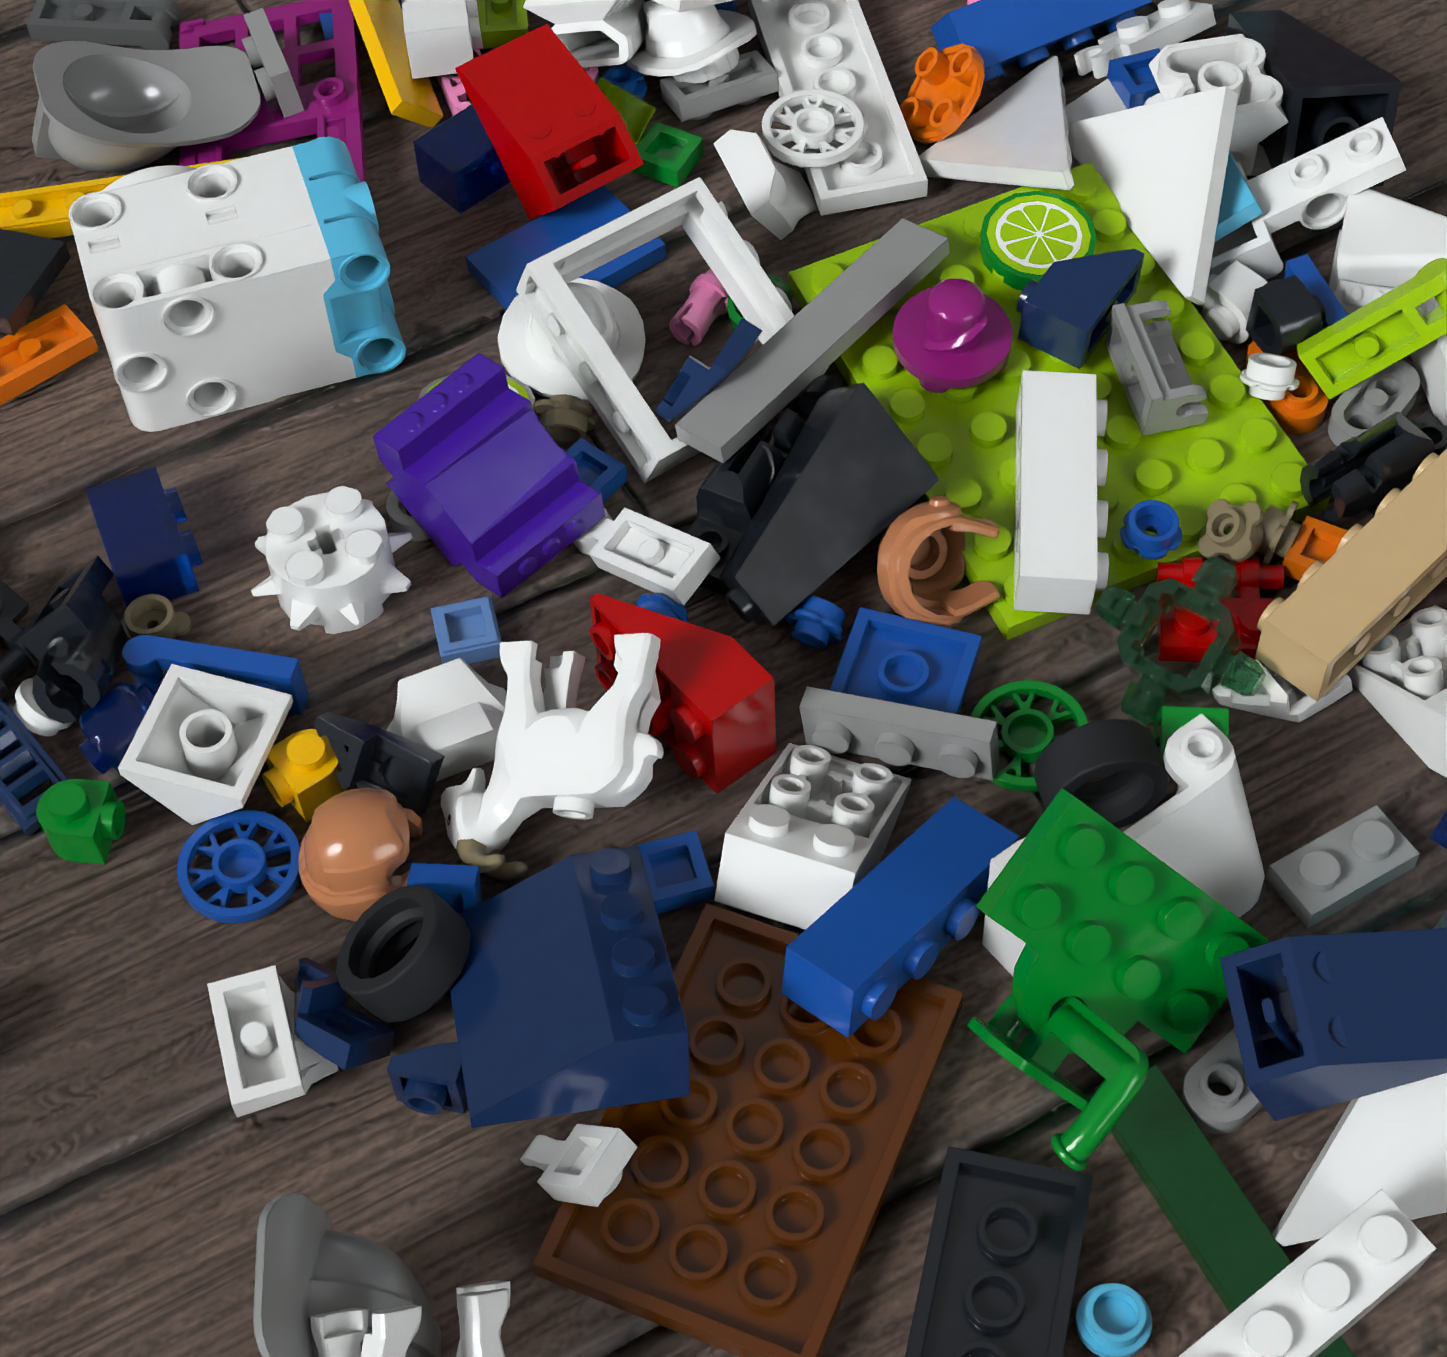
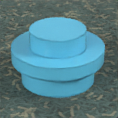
[1075,1283,1152,1357]

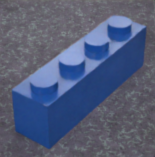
[930,0,1153,86]
[781,797,1020,1038]

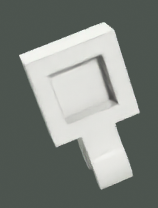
[520,1124,637,1207]

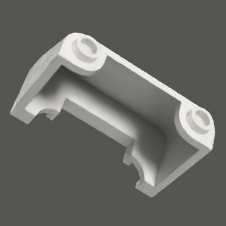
[982,713,1265,976]

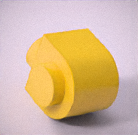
[262,729,348,823]

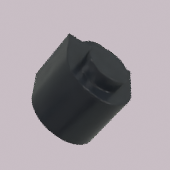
[1246,275,1326,355]

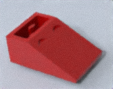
[455,24,644,220]
[589,593,777,794]

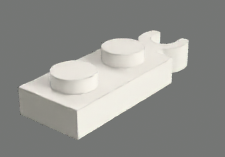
[1074,0,1216,79]
[573,508,720,606]

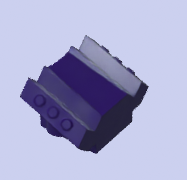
[373,353,605,598]

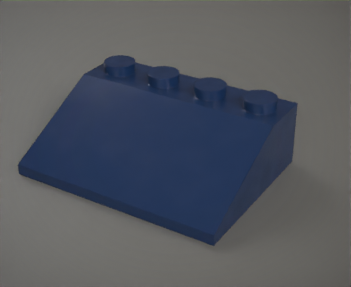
[450,846,690,1128]

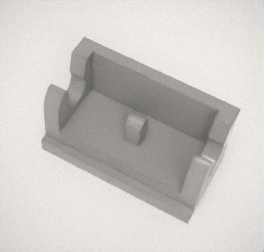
[1105,300,1208,436]

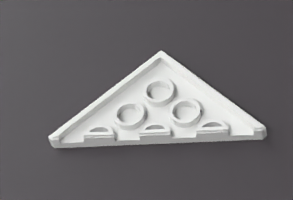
[919,56,1074,190]
[1068,86,1238,305]
[1272,1073,1447,1247]

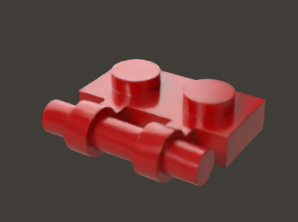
[1155,557,1285,664]

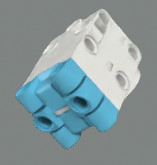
[69,136,406,432]

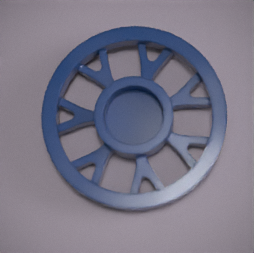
[177,810,301,923]

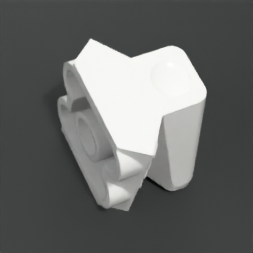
[523,0,647,68]
[1144,34,1289,176]
[1329,188,1447,315]

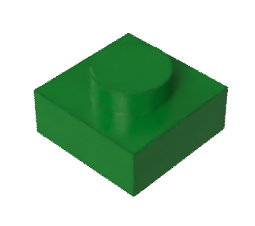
[632,122,704,188]

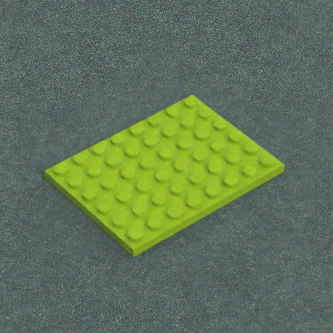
[788,162,1330,641]

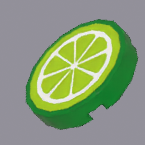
[979,191,1097,291]

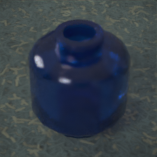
[78,683,156,775]

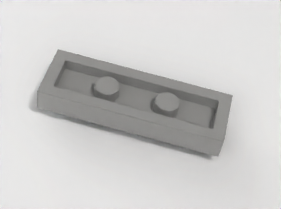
[799,686,1000,780]

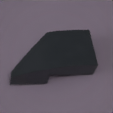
[314,712,445,816]

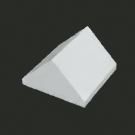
[118,664,293,825]

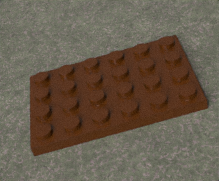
[532,903,964,1357]

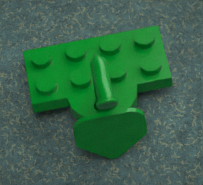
[967,788,1269,1171]

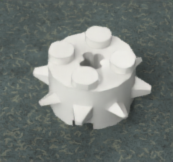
[251,486,413,634]

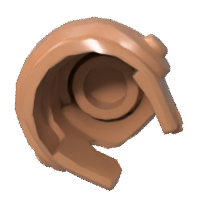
[877,496,1000,628]
[299,788,423,921]

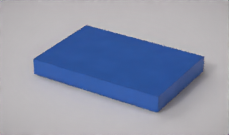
[466,185,667,310]

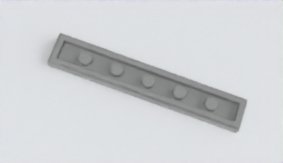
[675,218,950,464]

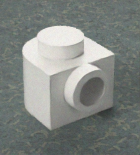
[1198,260,1268,344]

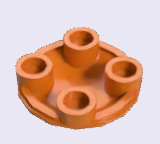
[899,43,985,144]

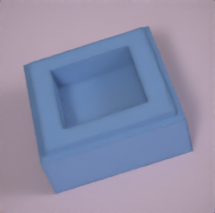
[430,596,502,664]

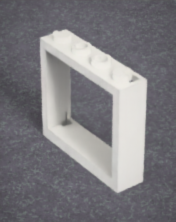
[516,177,829,483]

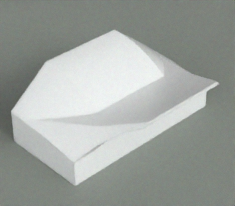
[713,130,819,240]
[387,658,507,782]
[207,965,339,1117]

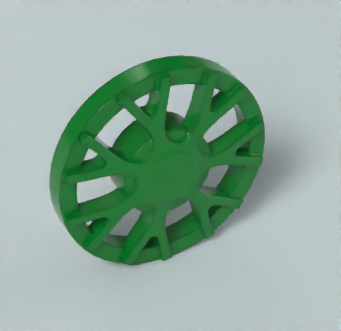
[970,680,1088,792]

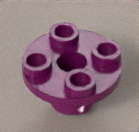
[892,278,1012,393]

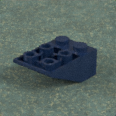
[1220,928,1447,1121]

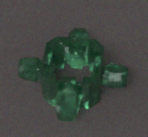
[1094,556,1266,726]

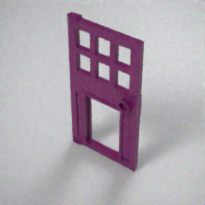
[178,0,367,183]

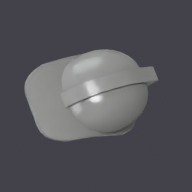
[32,41,260,173]
[253,1193,441,1357]

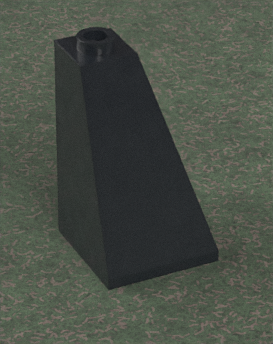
[1227,10,1402,187]
[719,382,940,626]

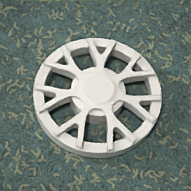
[762,89,864,168]

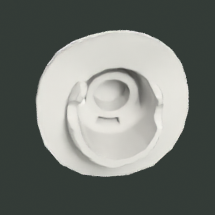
[626,1,757,83]
[497,278,645,403]

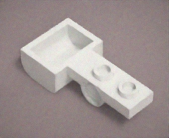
[1209,117,1406,280]

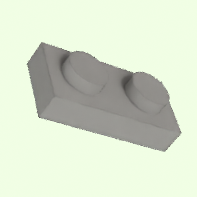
[241,8,305,118]
[660,50,779,122]
[1266,805,1420,929]

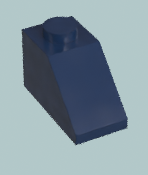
[1016,249,1145,369]

